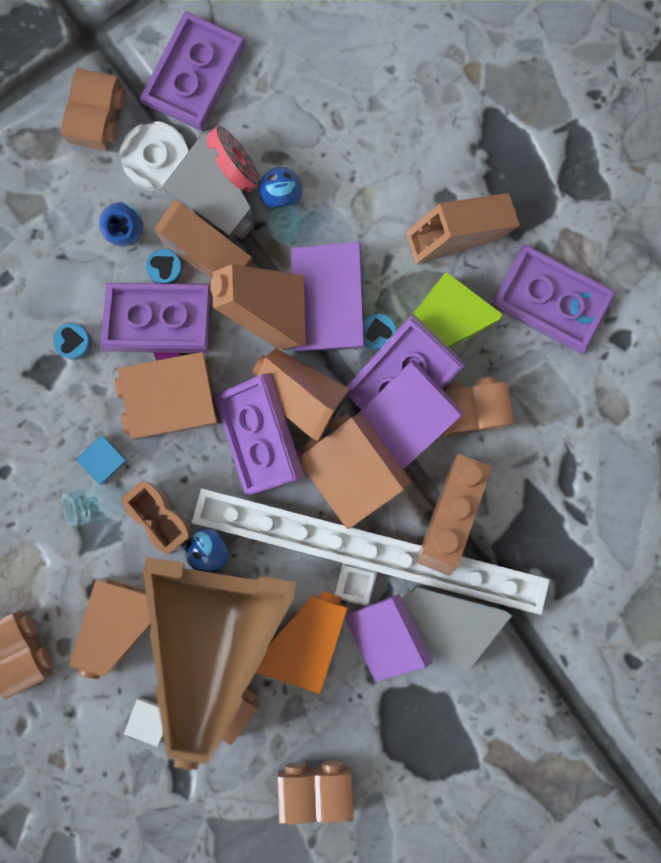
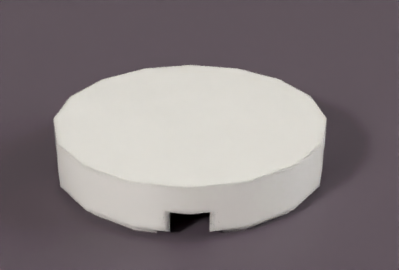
[120,122,189,191]

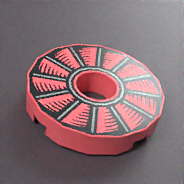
[206,125,260,193]

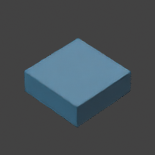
[76,435,128,485]

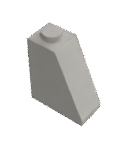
[162,132,253,244]
[401,586,511,674]

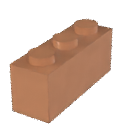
[415,454,492,576]

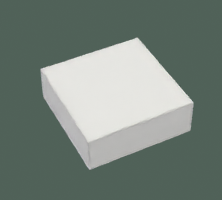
[335,563,377,606]
[124,697,163,747]

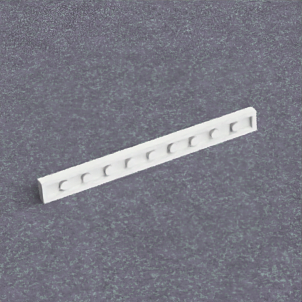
[192,488,550,615]

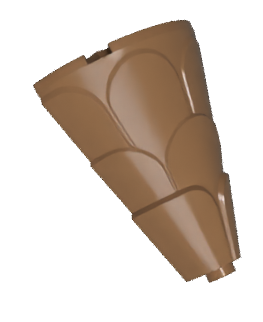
[143,557,297,770]

